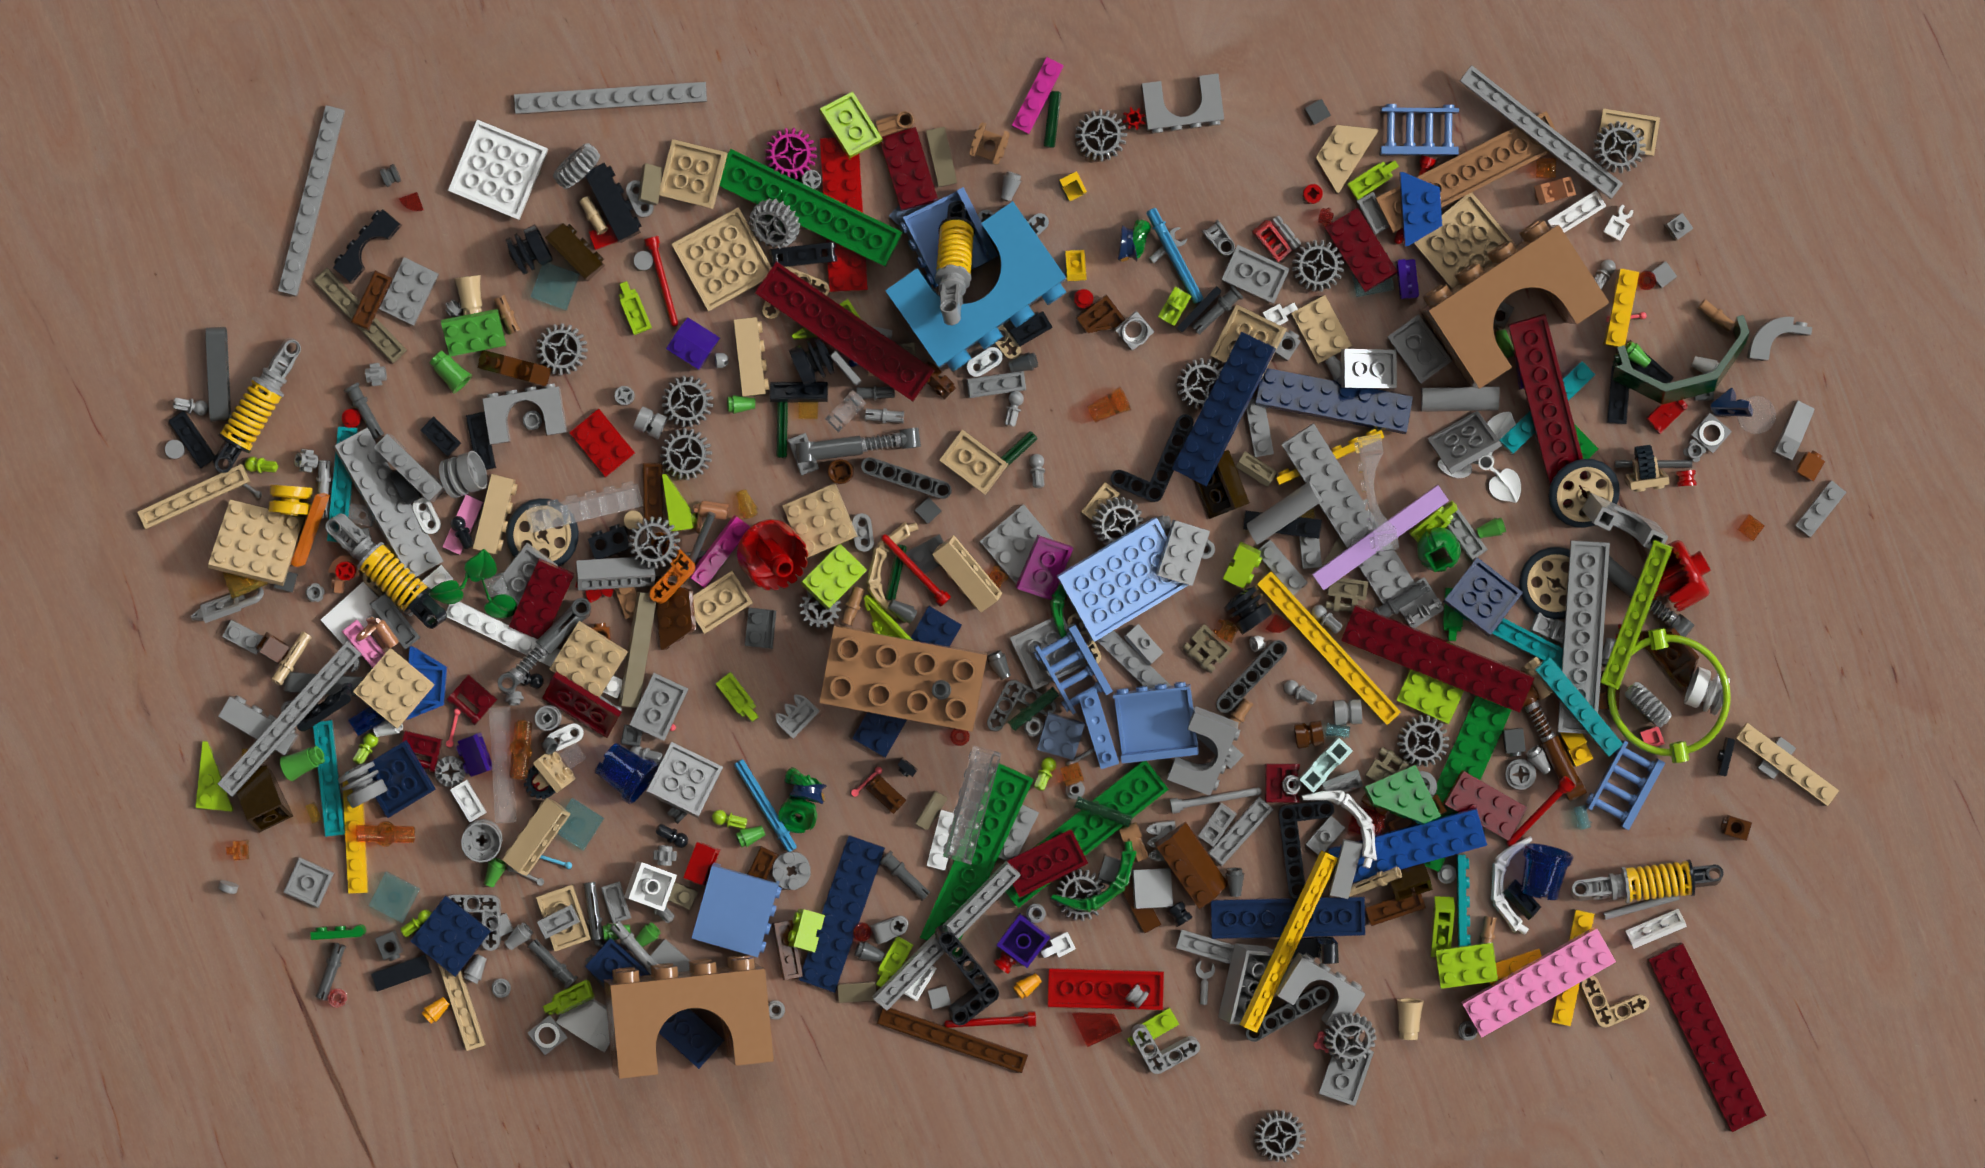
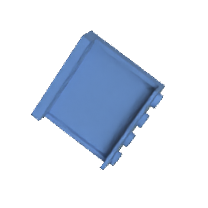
[899,187,998,288]
[1113,682,1199,764]
[691,863,782,957]

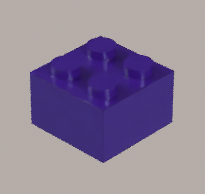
[997,913,1050,968]

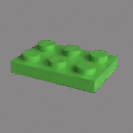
[441,309,506,357]

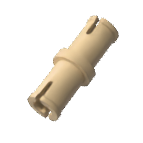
[579,196,608,235]

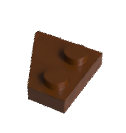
[1076,295,1129,333]

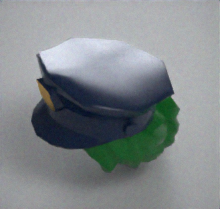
[1118,219,1152,262]
[784,767,827,804]

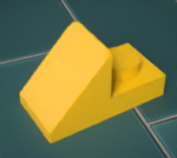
[1065,250,1087,281]
[1559,732,1593,767]

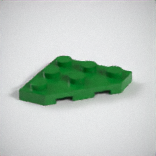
[1364,765,1441,825]

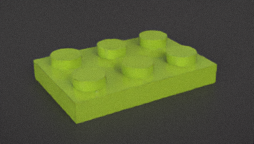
[819,92,882,159]
[800,544,867,610]
[1396,669,1464,724]
[1435,942,1498,989]

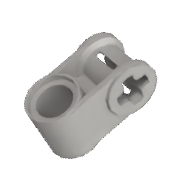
[1202,219,1235,257]
[870,916,909,944]

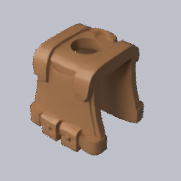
[969,122,1010,165]

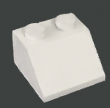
[624,861,677,911]

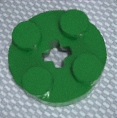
[778,797,817,833]

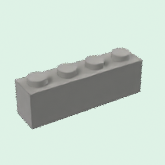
[218,695,299,755]

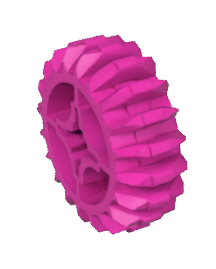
[765,128,817,179]

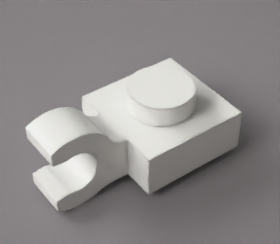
[1263,303,1298,325]
[1040,932,1076,958]

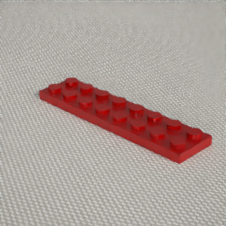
[820,138,868,292]

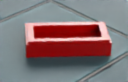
[589,224,619,250]

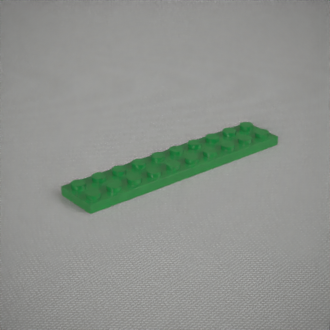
[719,149,903,267]
[1424,695,1512,872]
[1005,761,1169,908]
[920,763,1034,952]

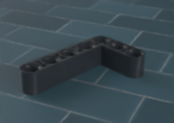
[1110,414,1194,502]
[1278,800,1334,899]
[935,925,999,1026]
[1278,937,1339,964]

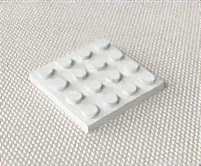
[448,120,549,220]

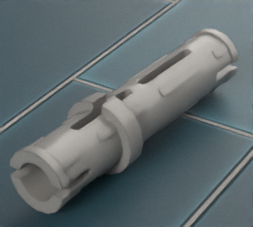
[316,460,331,518]
[610,920,657,971]

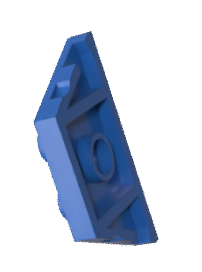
[1399,172,1442,247]
[406,646,447,720]

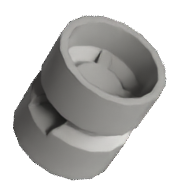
[633,407,668,440]
[1333,699,1362,726]
[535,705,562,731]

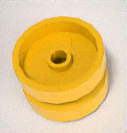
[268,485,313,516]

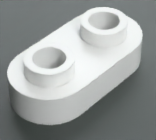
[967,347,1002,377]
[412,498,441,534]
[547,723,584,751]

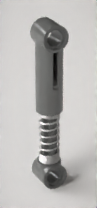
[795,428,921,463]
[1607,555,1695,637]
[498,598,591,695]

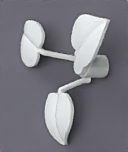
[1437,412,1521,503]

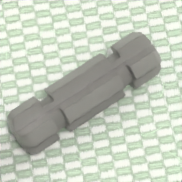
[1271,216,1301,250]

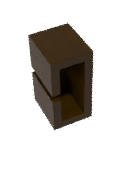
[1389,863,1433,902]

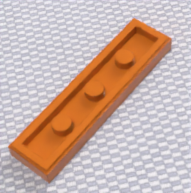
[291,493,330,567]

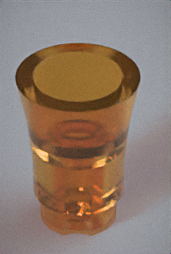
[1087,386,1132,423]

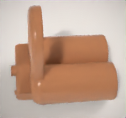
[693,501,729,534]
[356,616,399,649]

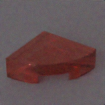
[399,192,424,212]
[1265,614,1292,633]

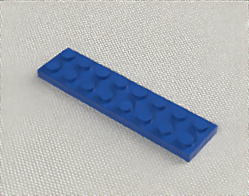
[1328,808,1487,883]

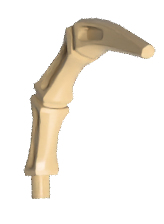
[866,522,919,619]

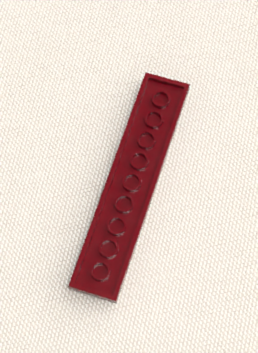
[755,261,935,402]
[1508,313,1588,505]
[1341,605,1535,713]
[1648,943,1767,1132]

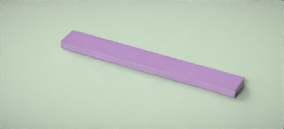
[1312,485,1449,590]

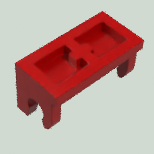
[1645,400,1688,434]
[683,842,720,885]

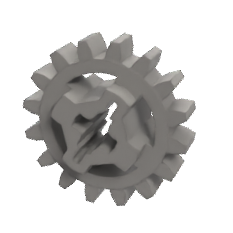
[800,591,841,628]

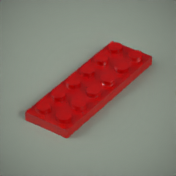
[1048,968,1164,1010]

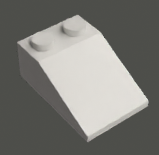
[556,999,610,1052]

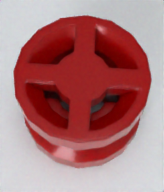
[1303,184,1323,204]
[1676,470,1697,487]
[335,561,356,580]
[993,951,1018,974]

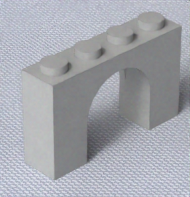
[1142,74,1224,134]
[483,384,567,445]
[374,434,445,502]
[1582,493,1668,549]
[1167,706,1241,796]
[1276,952,1365,1026]

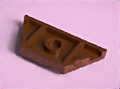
[655,576,696,650]
[1638,628,1699,691]

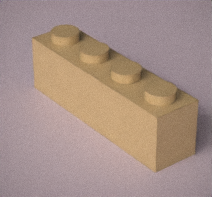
[734,317,769,397]
[473,474,518,554]
[932,535,1002,612]
[503,798,571,876]

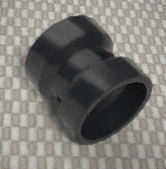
[1167,901,1192,927]

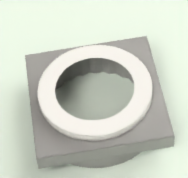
[1114,311,1154,350]
[1691,413,1732,453]
[528,1015,568,1055]

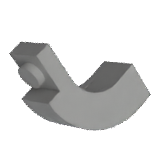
[1747,317,1812,361]

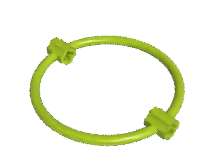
[1608,628,1731,763]

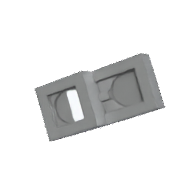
[1530,612,1565,643]
[1198,802,1237,847]

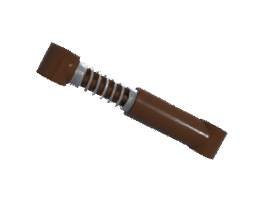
[1523,684,1587,802]

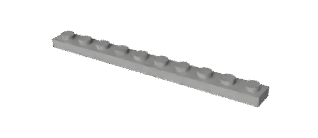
[1459,65,1623,199]
[514,82,707,114]
[278,105,345,296]
[1097,630,1244,769]
[218,641,362,797]
[872,861,1021,1010]

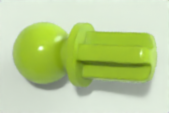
[244,457,278,473]
[353,733,378,765]
[1034,757,1056,791]
[712,810,747,829]
[400,910,432,938]

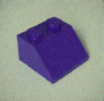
[666,318,720,370]
[456,733,494,777]

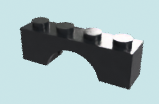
[333,209,402,283]

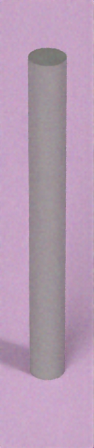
[1603,894,1680,920]

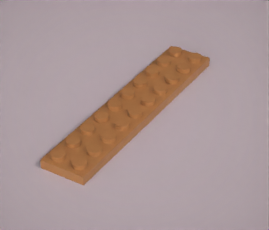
[1375,111,1556,233]

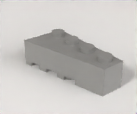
[1218,943,1274,1025]

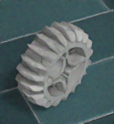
[1075,109,1127,162]
[1593,121,1646,173]
[553,143,600,189]
[749,198,801,249]
[1292,240,1344,292]
[536,323,588,375]
[1177,358,1223,409]
[662,376,714,427]
[660,428,712,480]
[1092,497,1144,546]
[628,517,681,569]
[1625,682,1672,727]
[1397,715,1449,767]
[1056,869,1106,921]
[1324,1012,1376,1064]
[1254,1110,1306,1162]

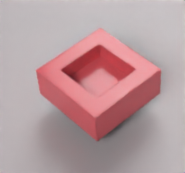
[1639,726,1665,747]

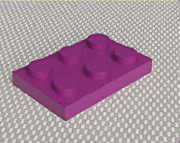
[1015,535,1074,600]

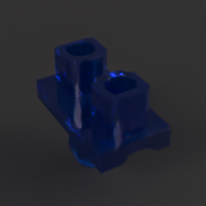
[348,707,386,736]

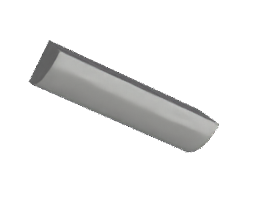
[1421,387,1500,412]
[1247,481,1323,545]
[576,556,655,590]

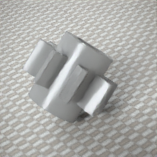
[365,363,387,386]
[294,449,318,472]
[653,845,677,866]

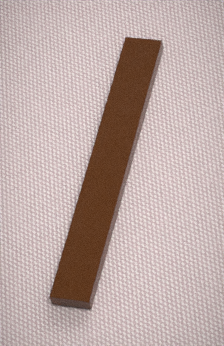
[877,1007,1028,1073]

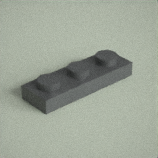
[370,592,420,650]

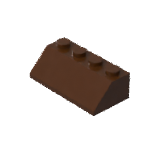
[1154,821,1228,909]

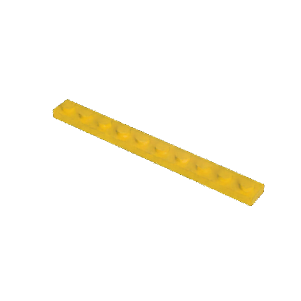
[1257,571,1401,725]
[1240,850,1338,1033]

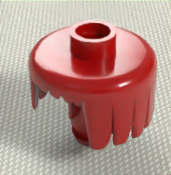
[737,519,808,591]
[1653,540,1711,612]

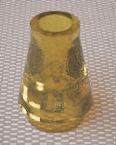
[736,489,758,519]

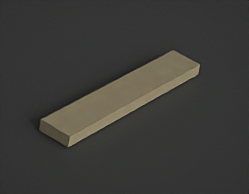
[313,268,407,364]
[619,592,656,708]

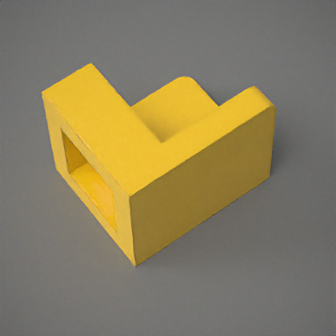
[1059,171,1087,201]

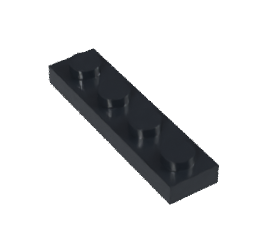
[1243,510,1322,539]

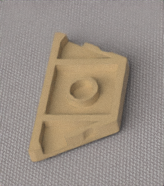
[1316,125,1378,193]

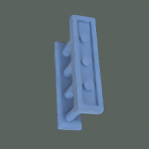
[1380,104,1459,156]
[1033,624,1113,714]
[1077,690,1119,769]
[1586,740,1665,830]

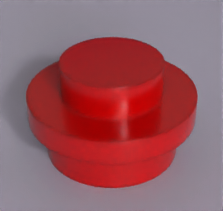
[1074,289,1093,308]
[342,409,361,428]

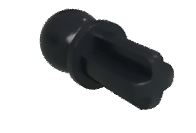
[450,516,474,549]
[510,672,544,689]
[655,824,688,848]

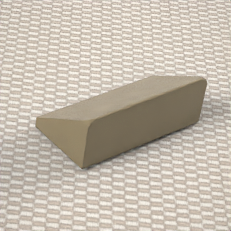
[915,791,947,830]
[837,981,877,1003]

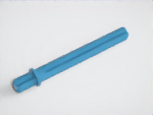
[1146,208,1203,304]
[734,759,797,852]

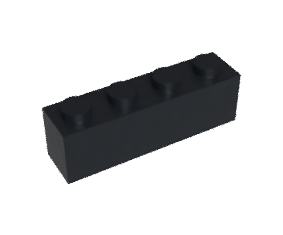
[585,163,642,243]

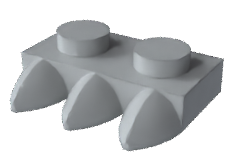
[776,694,820,739]
[1146,820,1176,861]

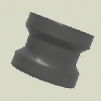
[380,164,401,187]
[666,807,688,824]

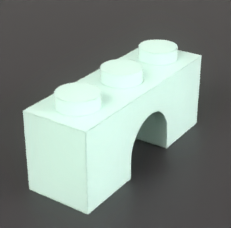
[1299,737,1353,793]

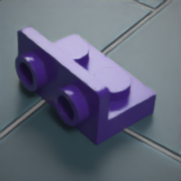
[1396,259,1419,299]

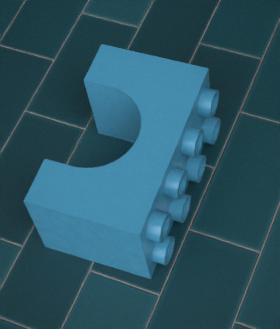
[885,201,1067,372]

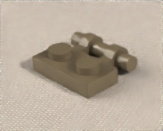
[1326,578,1368,614]
[1182,624,1233,674]
[1365,747,1413,782]

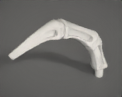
[1302,790,1377,869]
[1491,836,1532,935]

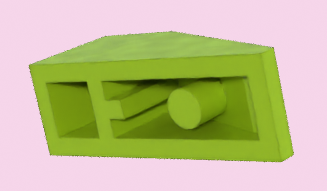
[662,474,697,532]
[1431,896,1455,957]

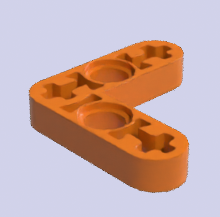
[650,532,695,604]

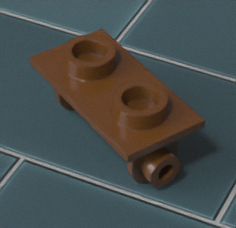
[926,361,956,400]
[866,774,906,814]

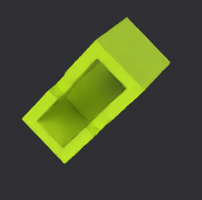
[1223,541,1262,589]
[788,909,825,952]

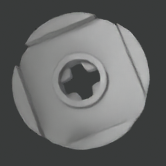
[773,852,811,890]

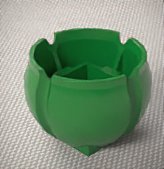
[1417,527,1461,572]

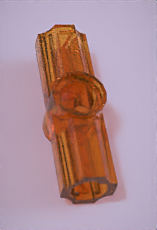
[510,720,532,780]
[356,821,415,847]

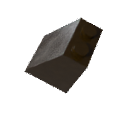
[236,765,293,833]

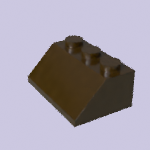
[545,223,605,281]
[1194,450,1250,519]

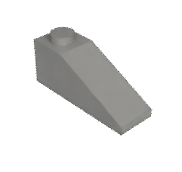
[1772,400,1815,460]

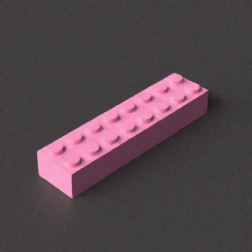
[1461,927,1616,1038]

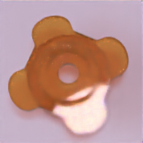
[987,566,1008,588]

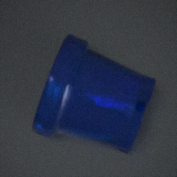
[595,743,658,805]
[1520,843,1574,900]

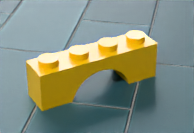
[1603,268,1639,348]

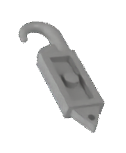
[190,585,264,623]

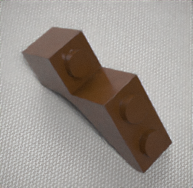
[477,350,552,386]

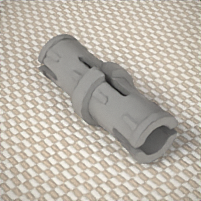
[865,408,904,423]

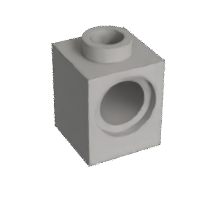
[1664,213,1693,241]
[1275,330,1301,361]

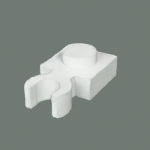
[1603,205,1633,241]

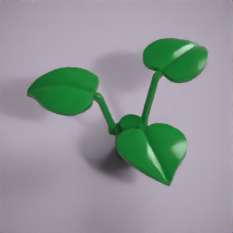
[429,549,517,618]

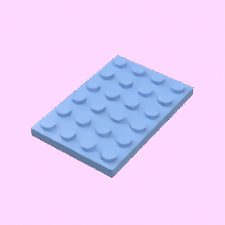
[1057,517,1188,642]

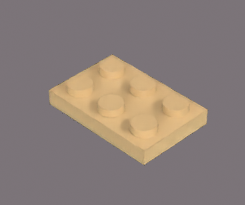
[1596,109,1660,156]
[1291,295,1352,364]
[940,430,1008,495]
[693,570,753,634]
[536,884,591,951]

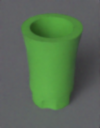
[430,351,472,394]
[280,746,325,781]

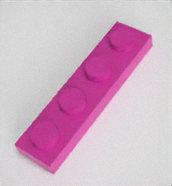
[1012,57,1064,134]
[690,515,750,588]

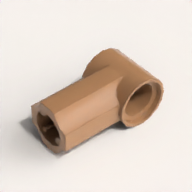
[876,111,915,137]
[1119,822,1148,863]

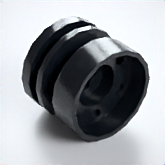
[506,224,553,275]
[789,337,835,386]
[1223,585,1274,635]

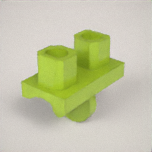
[1158,287,1192,326]

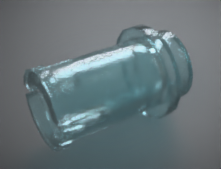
[1326,723,1350,739]
[1574,805,1592,830]

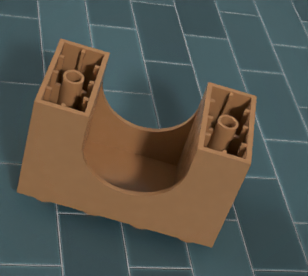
[1420,220,1609,389]
[819,625,988,732]
[604,955,774,1079]

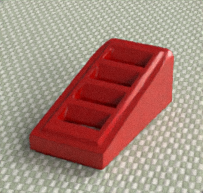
[1252,220,1293,262]

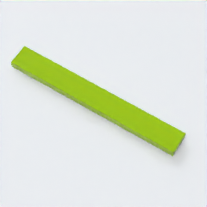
[1600,540,1673,690]

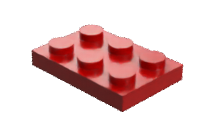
[569,409,635,477]

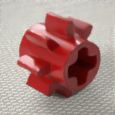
[1122,107,1146,130]

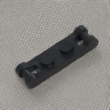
[769,242,837,267]
[297,683,353,732]

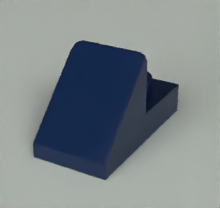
[1711,388,1753,417]

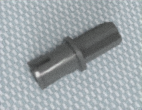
[857,385,895,400]

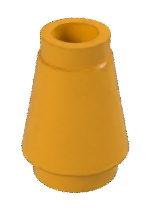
[1013,973,1042,1000]
[422,997,450,1024]

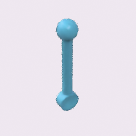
[539,855,572,869]

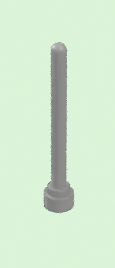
[1170,787,1262,814]

